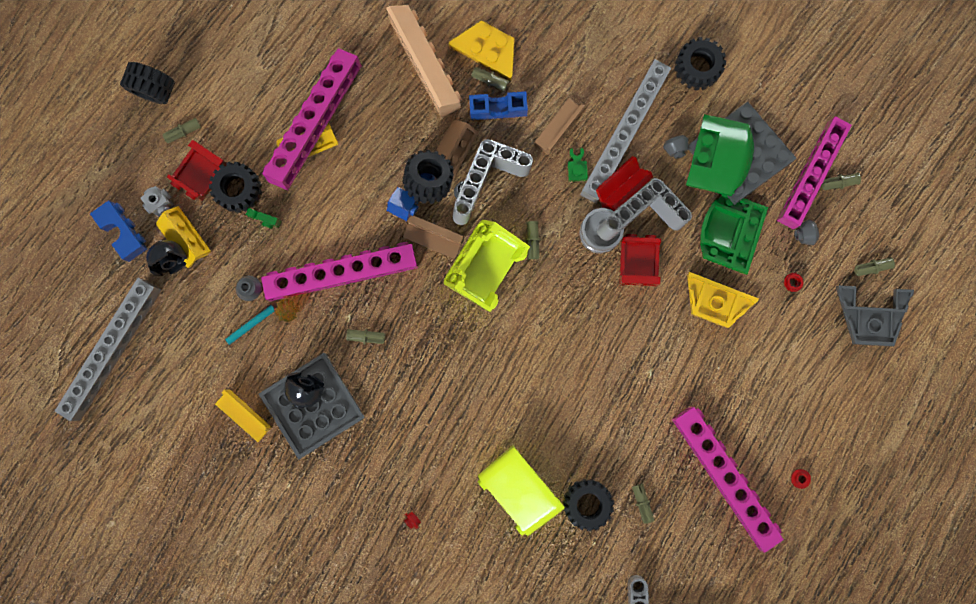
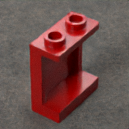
[167,140,227,201]
[619,234,661,286]

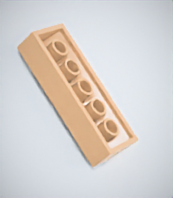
[386,5,462,118]

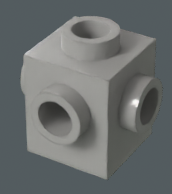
[141,186,174,217]

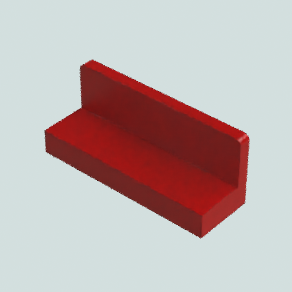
[596,156,653,211]

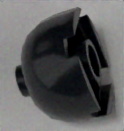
[146,240,188,276]
[284,372,325,409]

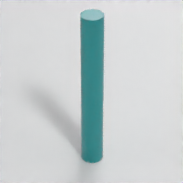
[225,304,276,345]

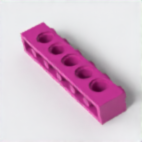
[776,116,852,229]

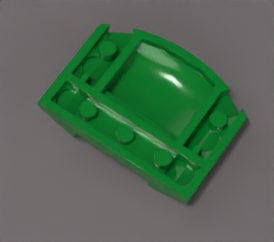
[686,114,754,196]
[700,194,768,275]

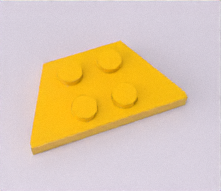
[448,21,514,80]
[687,272,759,328]

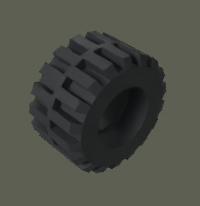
[675,37,726,90]
[120,62,175,104]
[403,150,454,204]
[209,161,262,213]
[563,479,614,531]

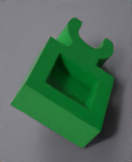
[567,148,588,182]
[246,208,282,229]

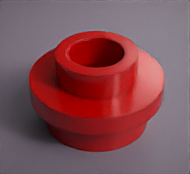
[784,273,803,292]
[791,469,811,489]
[403,511,421,530]

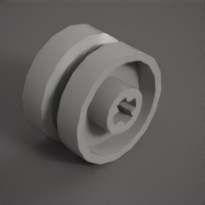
[579,208,624,254]

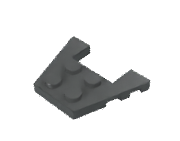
[836,285,914,347]

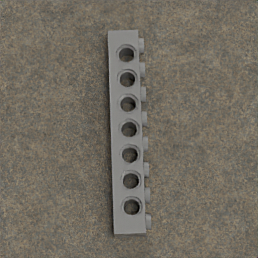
[580,59,671,204]
[54,278,162,421]

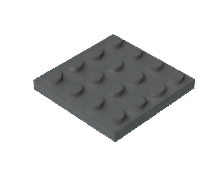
[688,102,796,205]
[259,352,366,460]

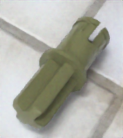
[472,67,509,92]
[163,117,201,144]
[821,173,861,190]
[526,221,541,260]
[854,257,895,276]
[346,329,386,344]
[631,483,654,524]

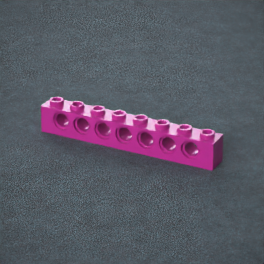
[262,49,362,191]
[261,242,418,301]
[672,407,784,553]

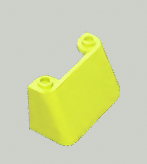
[444,220,530,312]
[477,445,565,536]

